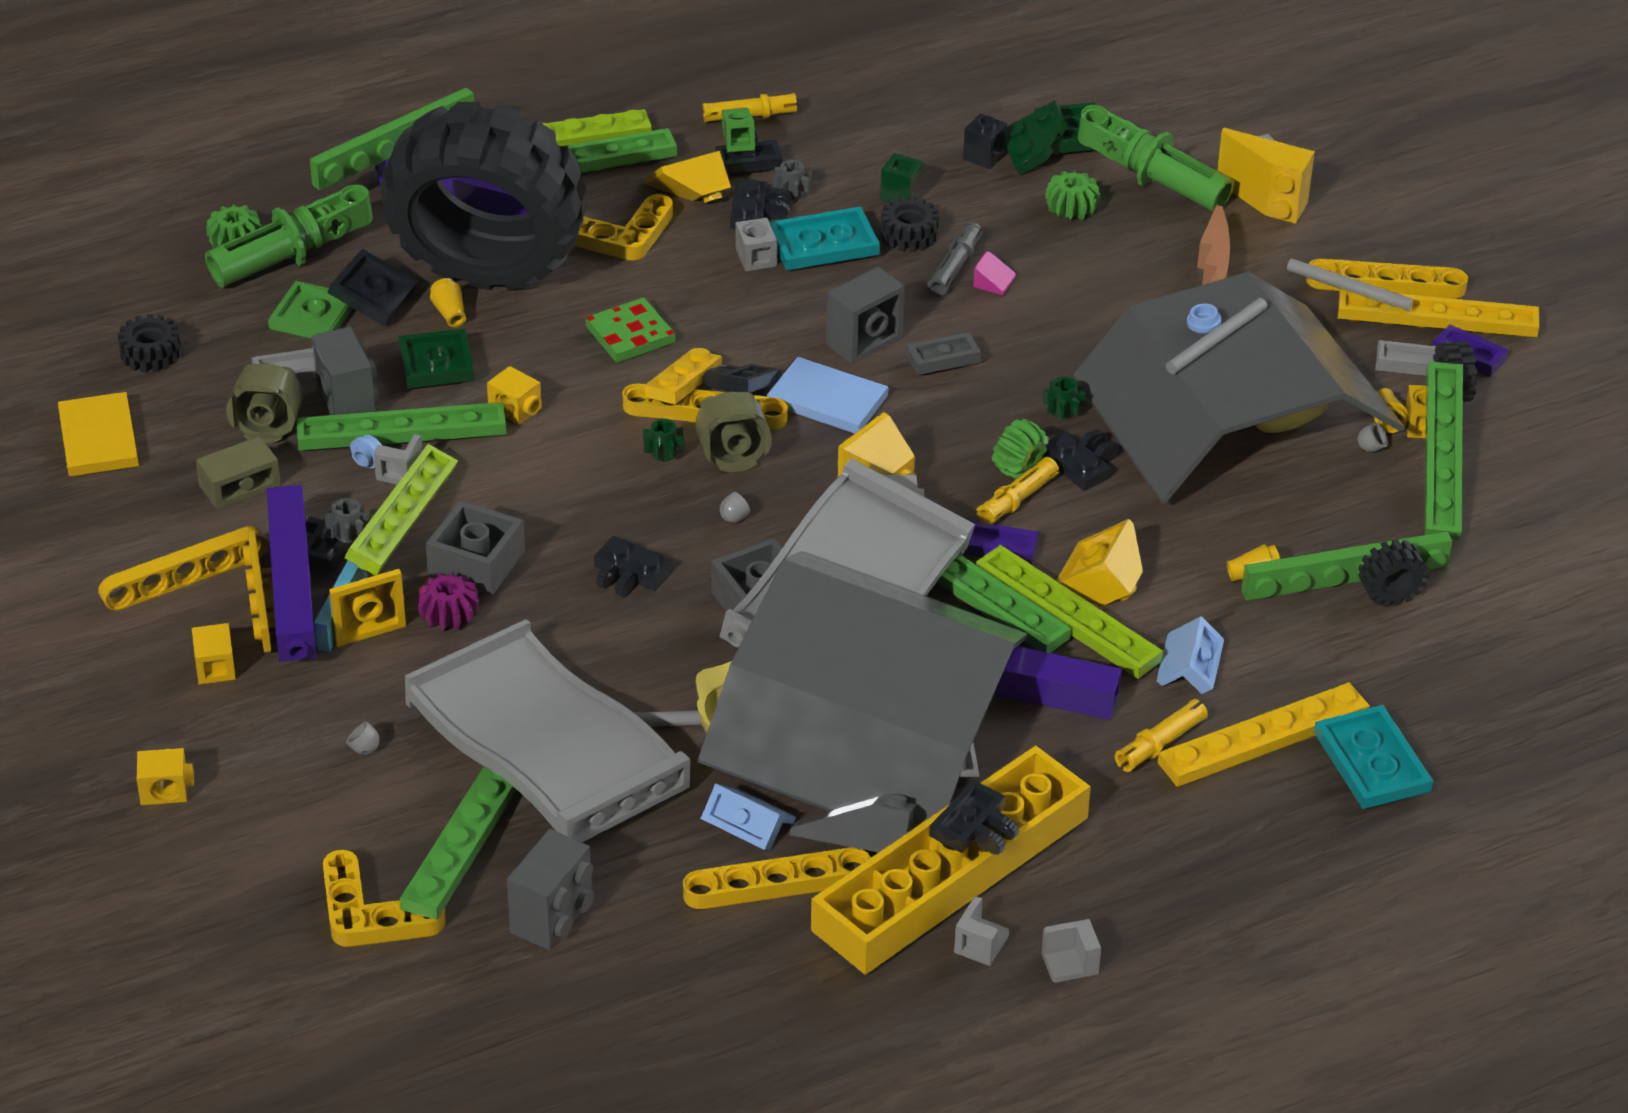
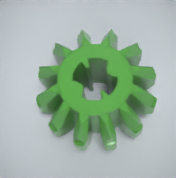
[1045,170,1100,221]
[206,204,262,249]
[992,419,1049,479]

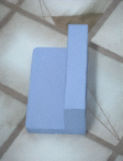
[1156,616,1224,694]
[700,783,796,851]

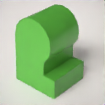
[721,108,755,152]

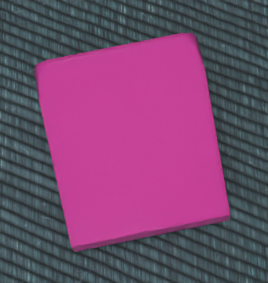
[973,251,1016,296]

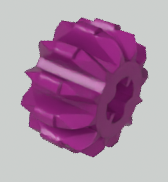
[417,571,479,631]

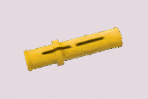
[702,93,797,123]
[976,457,1059,524]
[1115,699,1208,772]

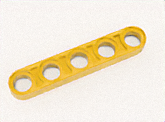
[1306,259,1468,299]
[622,384,787,430]
[98,526,269,611]
[683,847,871,909]

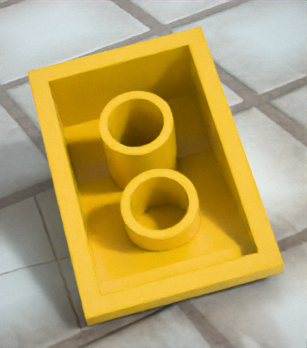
[1217,128,1315,224]

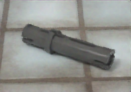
[927,222,983,296]

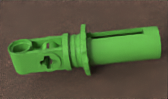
[1077,105,1234,212]
[205,185,373,288]

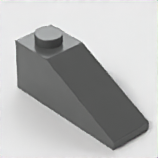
[790,794,916,852]

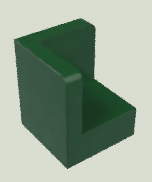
[880,153,923,203]

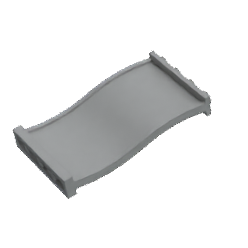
[719,458,975,647]
[405,619,690,842]

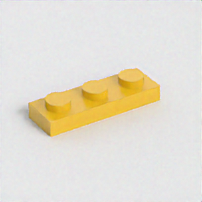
[645,348,722,405]

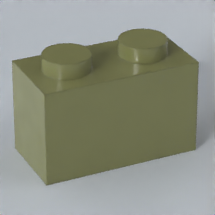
[196,436,281,509]

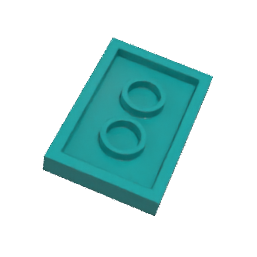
[769,206,880,270]
[1314,705,1433,809]

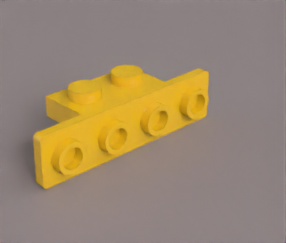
[242,531,276,653]

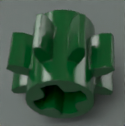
[1043,377,1086,419]
[643,419,685,462]

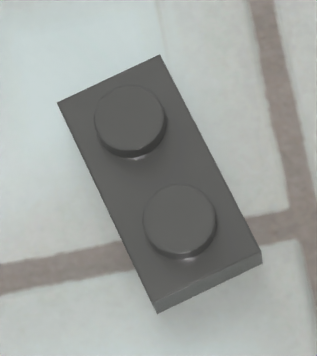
[906,332,981,375]

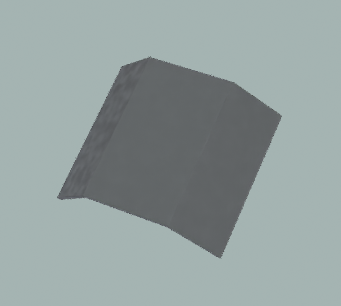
[1073,272,1405,504]
[698,551,1027,829]

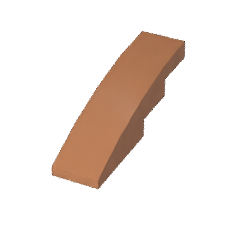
[1197,205,1230,285]

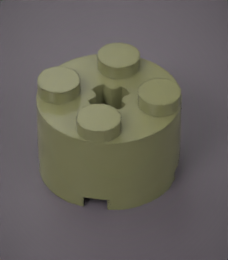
[226,363,303,444]
[695,392,772,472]

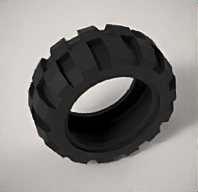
[380,101,587,290]

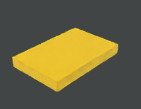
[58,392,139,476]

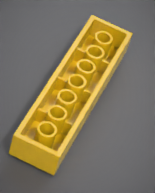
[811,745,1091,975]

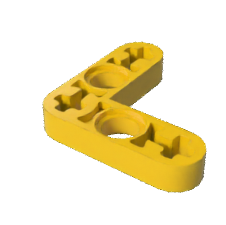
[575,194,673,260]
[323,850,446,947]

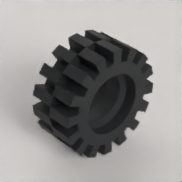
[880,196,939,252]
[118,314,181,373]
[1433,341,1477,402]
[1358,539,1429,607]

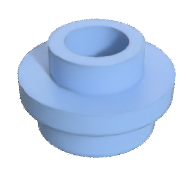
[1187,304,1221,335]
[350,435,382,469]

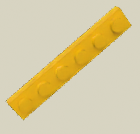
[1338,289,1539,338]
[1158,682,1370,787]

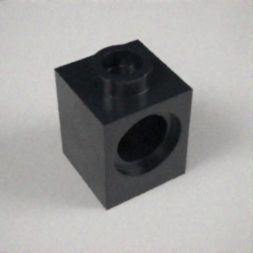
[963,113,1007,169]

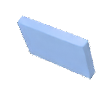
[767,357,888,433]

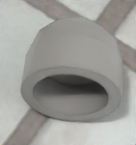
[1357,422,1388,452]
[719,492,751,523]
[346,721,380,755]

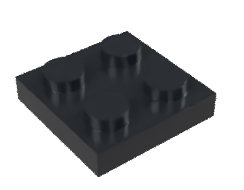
[328,248,418,326]

